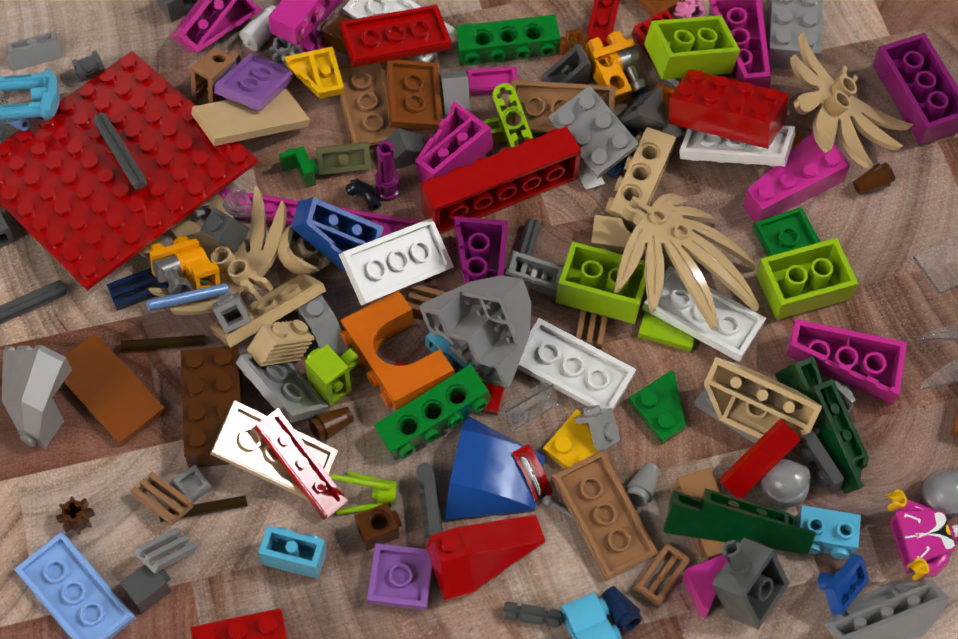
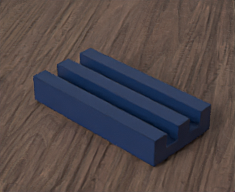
[107,268,168,311]

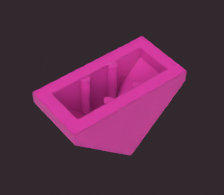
[682,555,727,618]

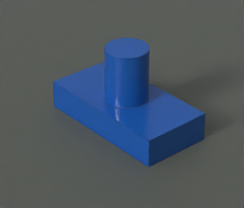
[818,555,869,615]

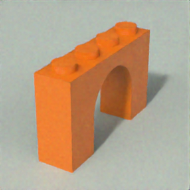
[340,290,455,412]

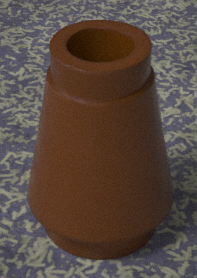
[853,162,895,195]
[309,407,354,441]

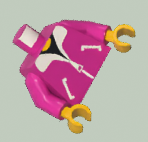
[886,490,958,581]

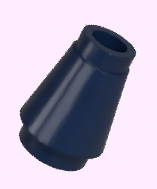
[601,586,642,632]

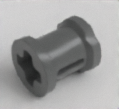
[72,50,105,81]

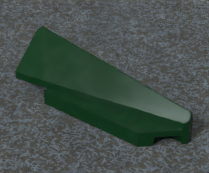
[775,356,869,494]
[663,488,816,554]

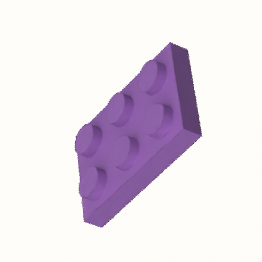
[214,53,296,111]

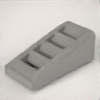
[505,250,564,298]

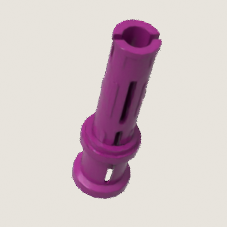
[375,141,400,201]

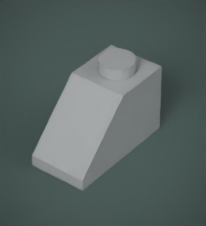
[297,295,350,356]

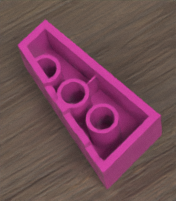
[743,132,850,222]
[786,319,907,405]

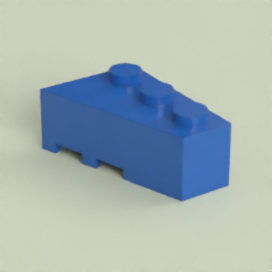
[291,197,383,274]

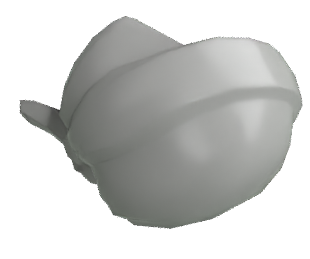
[761,459,816,507]
[922,470,958,517]

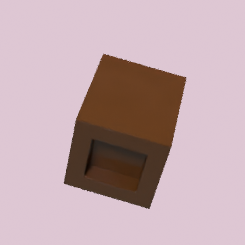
[354,503,402,551]

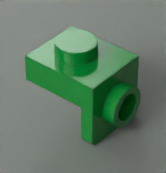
[279,146,319,188]

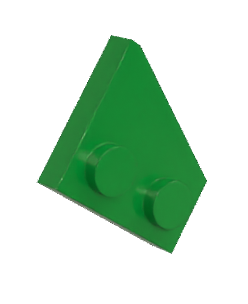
[628,370,686,444]

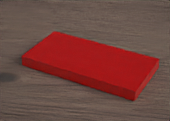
[339,4,452,67]

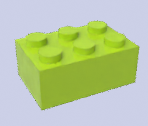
[644,15,741,80]
[756,238,859,320]
[555,241,646,324]

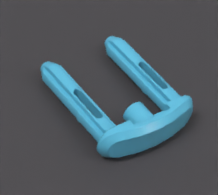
[0,69,60,121]

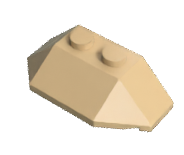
[704,357,822,439]

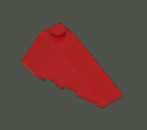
[426,514,546,601]

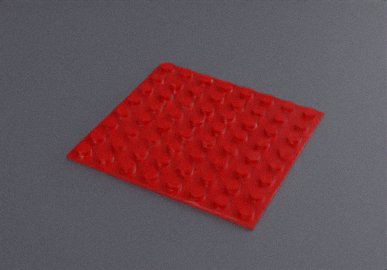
[0,51,259,291]

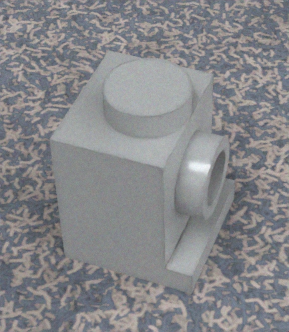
[213,292,251,334]

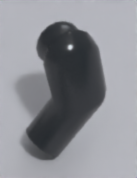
[345,179,381,211]

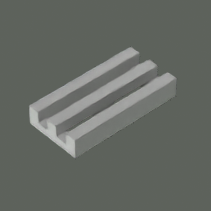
[135,527,198,573]

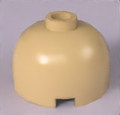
[278,224,330,275]

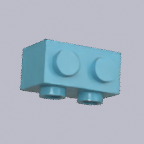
[796,505,861,559]
[258,525,327,579]

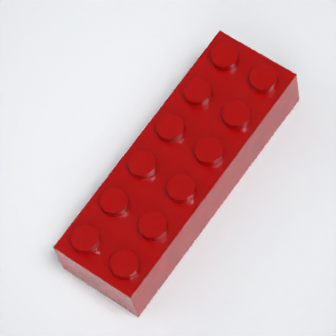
[421,126,581,234]

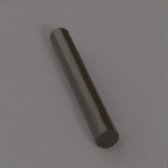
[121,335,206,351]
[159,495,248,522]

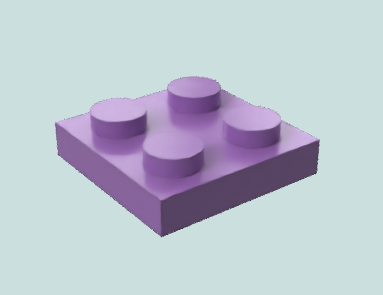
[367,543,433,611]

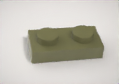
[316,141,372,175]

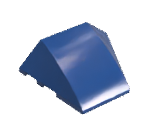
[444,415,545,522]

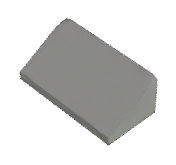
[6,31,63,70]

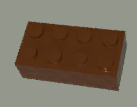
[181,345,243,468]

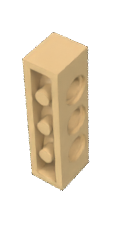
[605,127,676,232]

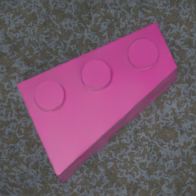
[169,0,263,53]

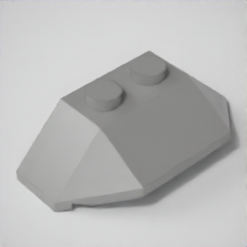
[826,580,949,639]

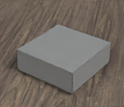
[172,464,213,503]

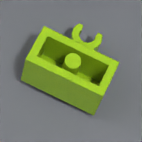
[305,344,359,408]

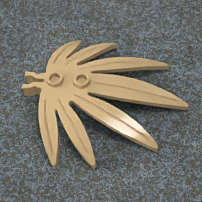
[790,31,913,169]
[139,186,286,315]
[614,193,759,330]

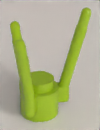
[331,471,397,515]

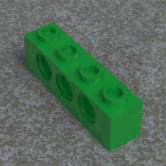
[455,14,561,66]
[374,364,491,461]

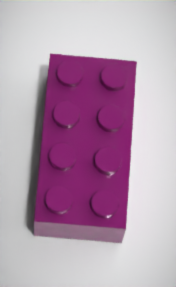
[872,32,958,145]

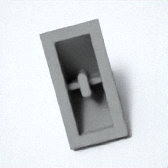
[439,70,471,118]

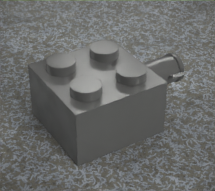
[712,538,789,630]

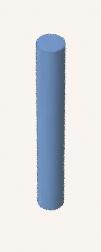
[146,283,229,311]

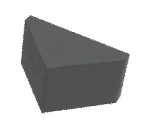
[543,44,591,84]
[619,87,665,132]
[374,128,426,170]

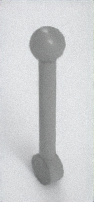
[543,495,574,520]

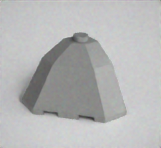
[419,275,531,388]
[2,345,72,449]

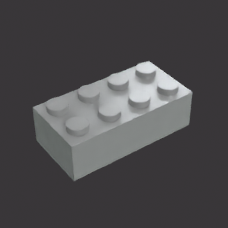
[766,0,823,69]

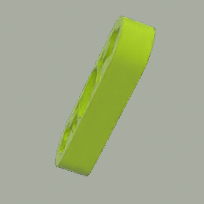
[493,83,533,148]

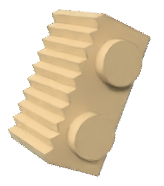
[247,319,314,366]

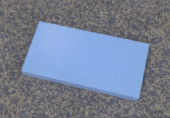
[14,532,136,639]

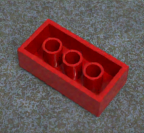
[669,69,789,149]

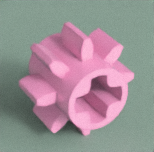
[674,0,706,19]

